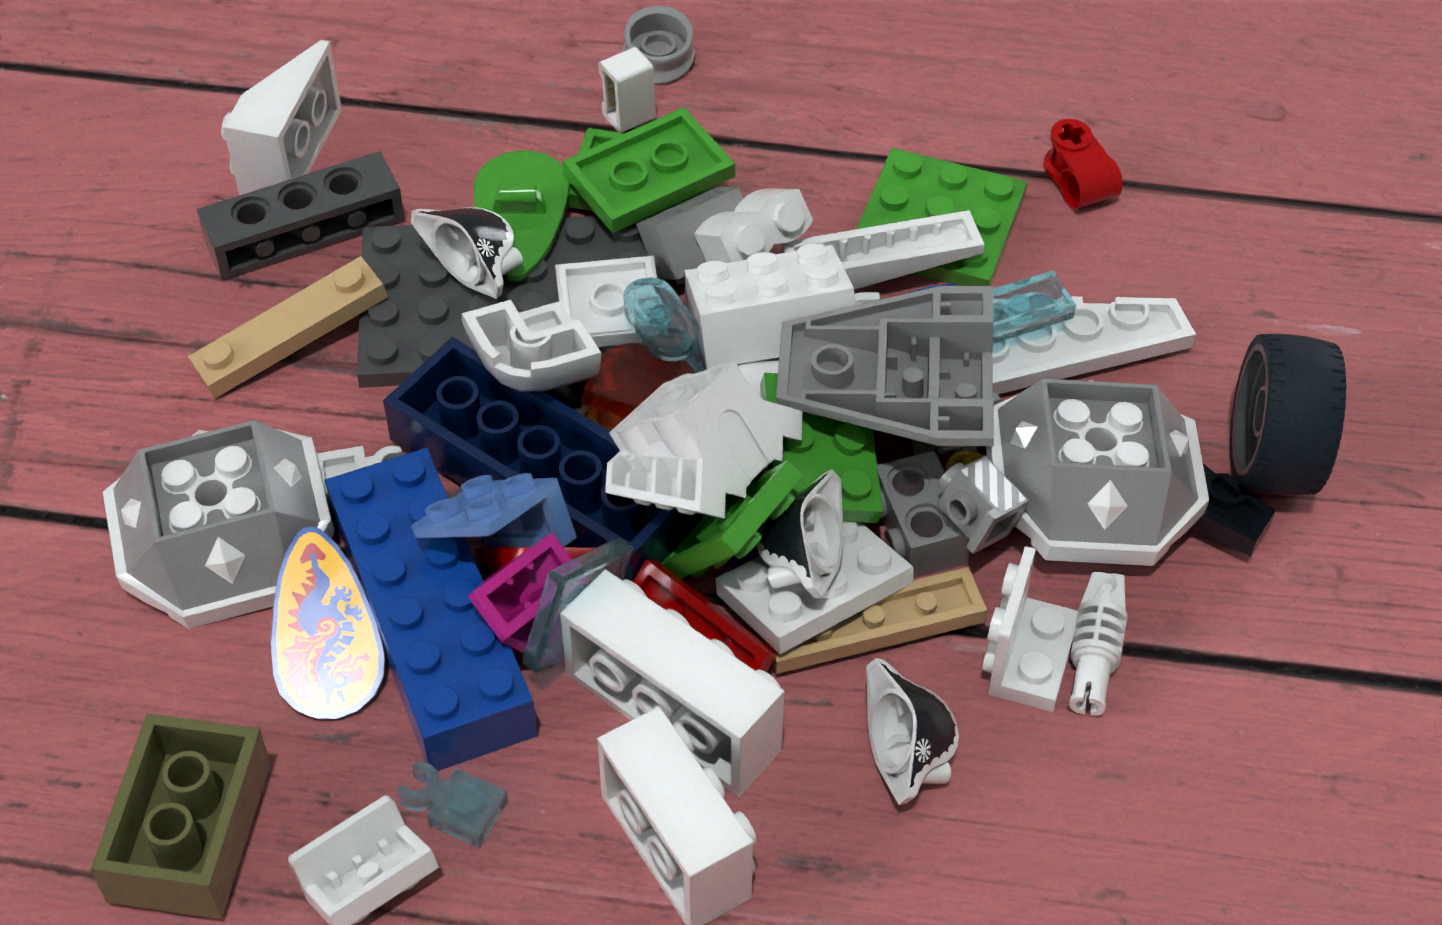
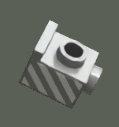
[937,456,1029,554]

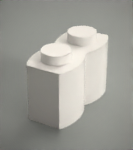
[694,188,813,263]

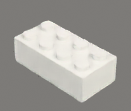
[560,569,785,798]

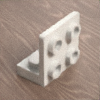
[982,546,1078,712]

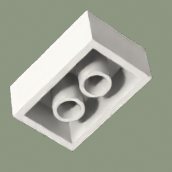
[684,244,855,369]
[597,706,757,925]

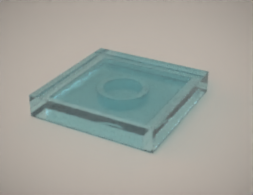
[522,538,634,673]

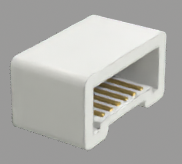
[598,47,656,133]

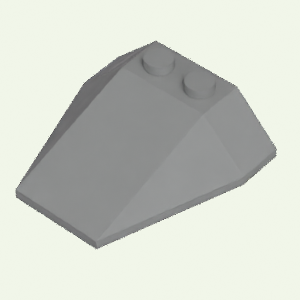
[776,286,994,446]

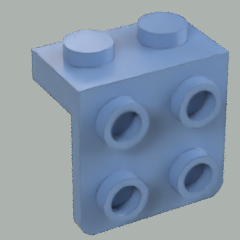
[411,473,577,548]

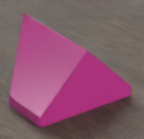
[468,532,585,668]

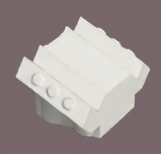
[605,362,802,519]

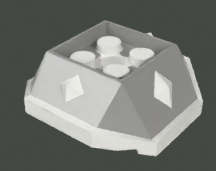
[986,378,1209,566]
[103,420,335,629]

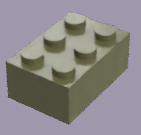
[91,713,271,920]

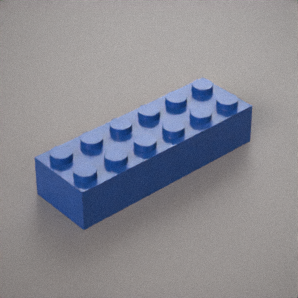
[324,448,538,774]

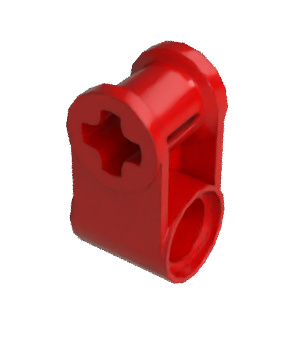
[1043,118,1123,210]

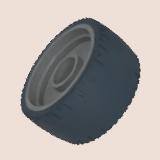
[1230,334,1347,495]

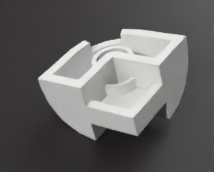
[462,300,601,392]

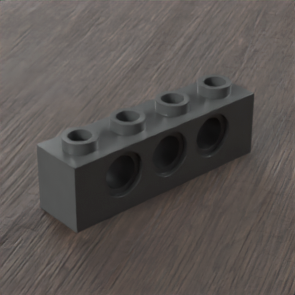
[197,151,405,281]

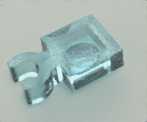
[397,761,508,848]

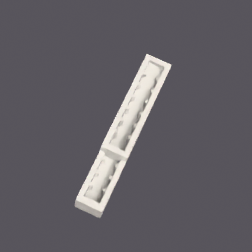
[685,210,985,313]

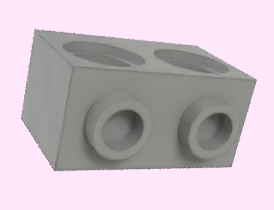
[877,451,970,578]

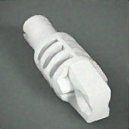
[1069,572,1128,716]

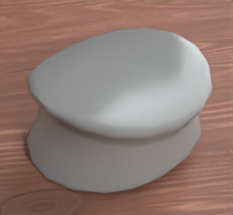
[622,5,695,84]

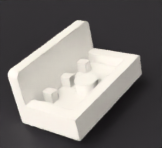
[288,795,439,925]

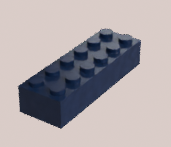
[383,337,699,582]

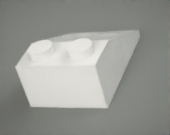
[221,40,342,195]

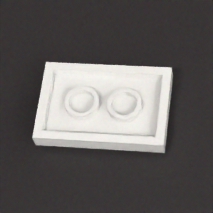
[716,522,914,654]

